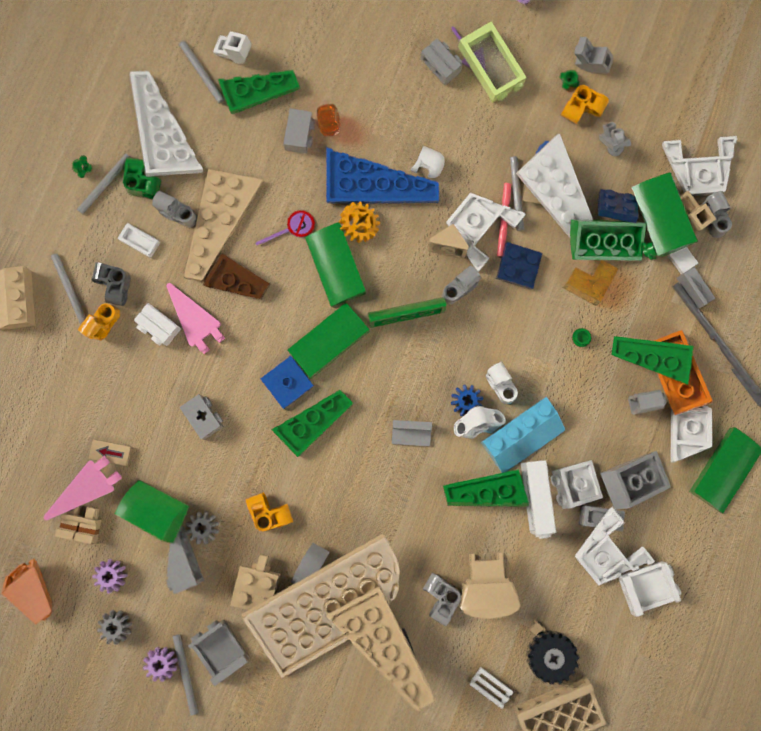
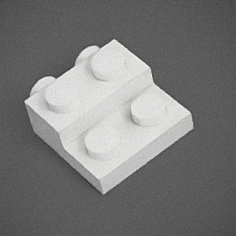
[551,460,603,509]

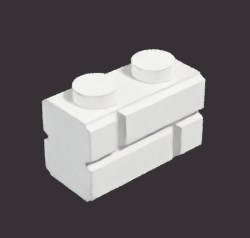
[134,303,181,346]

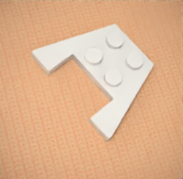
[662,136,737,196]
[446,193,526,272]
[575,507,655,585]

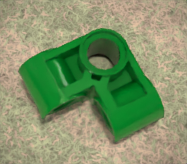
[123,157,161,199]

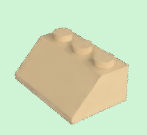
[0,266,36,330]

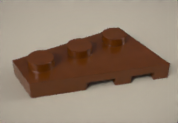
[202,253,271,300]

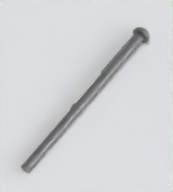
[672,282,761,407]

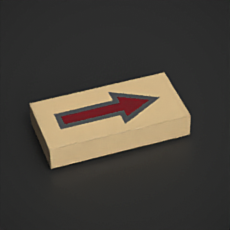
[88,440,132,466]

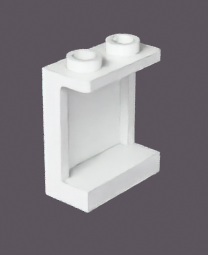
[618,561,681,617]

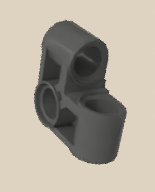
[91,262,131,306]

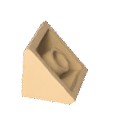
[428,224,469,259]

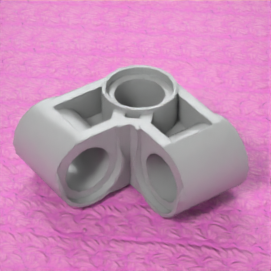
[152,191,197,227]
[703,191,732,238]
[442,265,481,304]
[422,572,461,627]

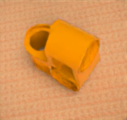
[560,85,609,124]
[78,303,120,341]
[245,492,294,531]

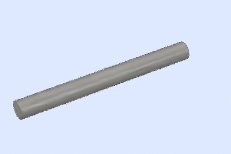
[179,41,225,104]
[77,154,131,214]
[510,156,524,231]
[51,253,86,324]
[172,634,198,716]

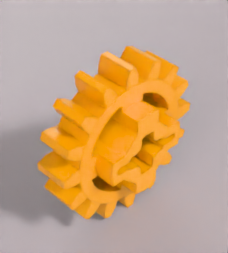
[339,202,380,243]

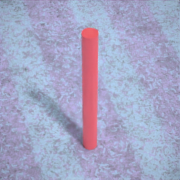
[497,183,511,258]

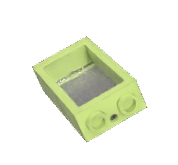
[458,21,527,102]

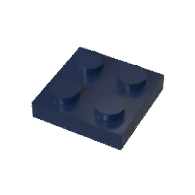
[598,189,638,223]
[496,242,543,290]

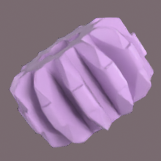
[92,559,128,594]
[143,647,178,682]

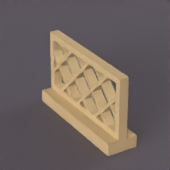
[513,676,606,731]

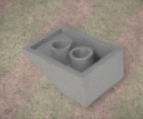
[600,451,671,510]
[166,526,204,594]

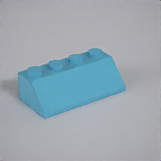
[481,397,565,473]

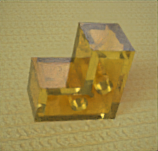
[563,260,618,306]

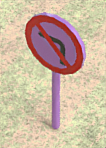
[256,210,315,245]

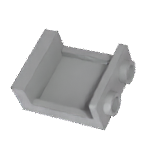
[188,619,250,686]

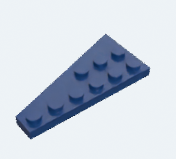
[326,147,439,204]

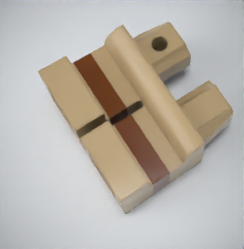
[55,506,102,544]

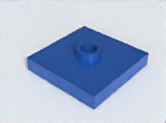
[260,356,314,409]

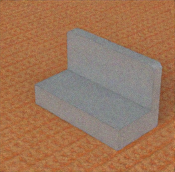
[677,267,715,308]
[392,420,432,446]

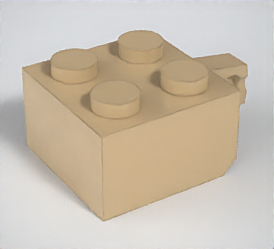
[230,554,281,610]

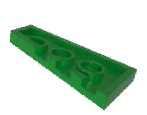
[218,70,300,115]
[611,336,694,384]
[271,390,353,457]
[443,469,529,507]

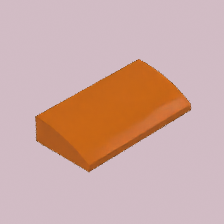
[654,330,713,415]

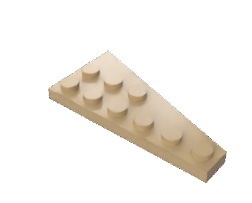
[184,169,264,282]
[326,587,436,711]

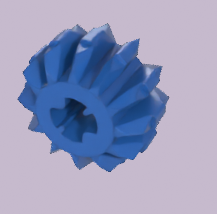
[451,384,484,417]

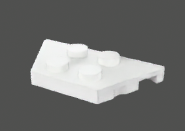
[671,405,712,463]

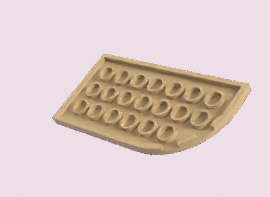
[242,534,400,678]

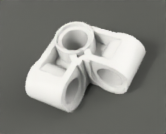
[486,362,518,404]
[454,406,506,439]

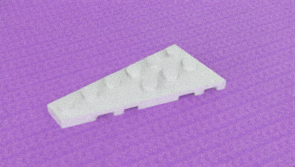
[130,71,203,177]
[516,134,593,238]

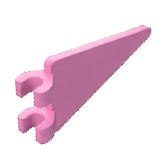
[166,283,225,354]
[44,455,122,520]

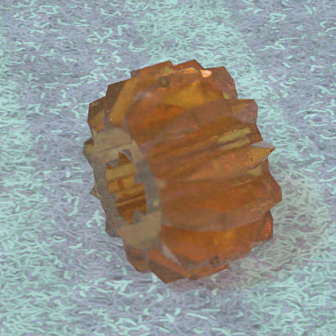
[316,103,341,137]

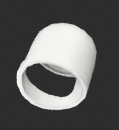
[410,146,445,178]

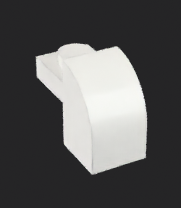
[213,31,252,64]

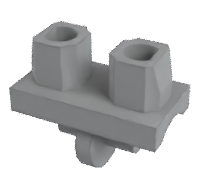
[599,122,631,156]

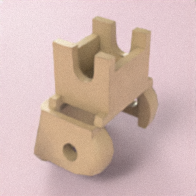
[460,552,520,619]

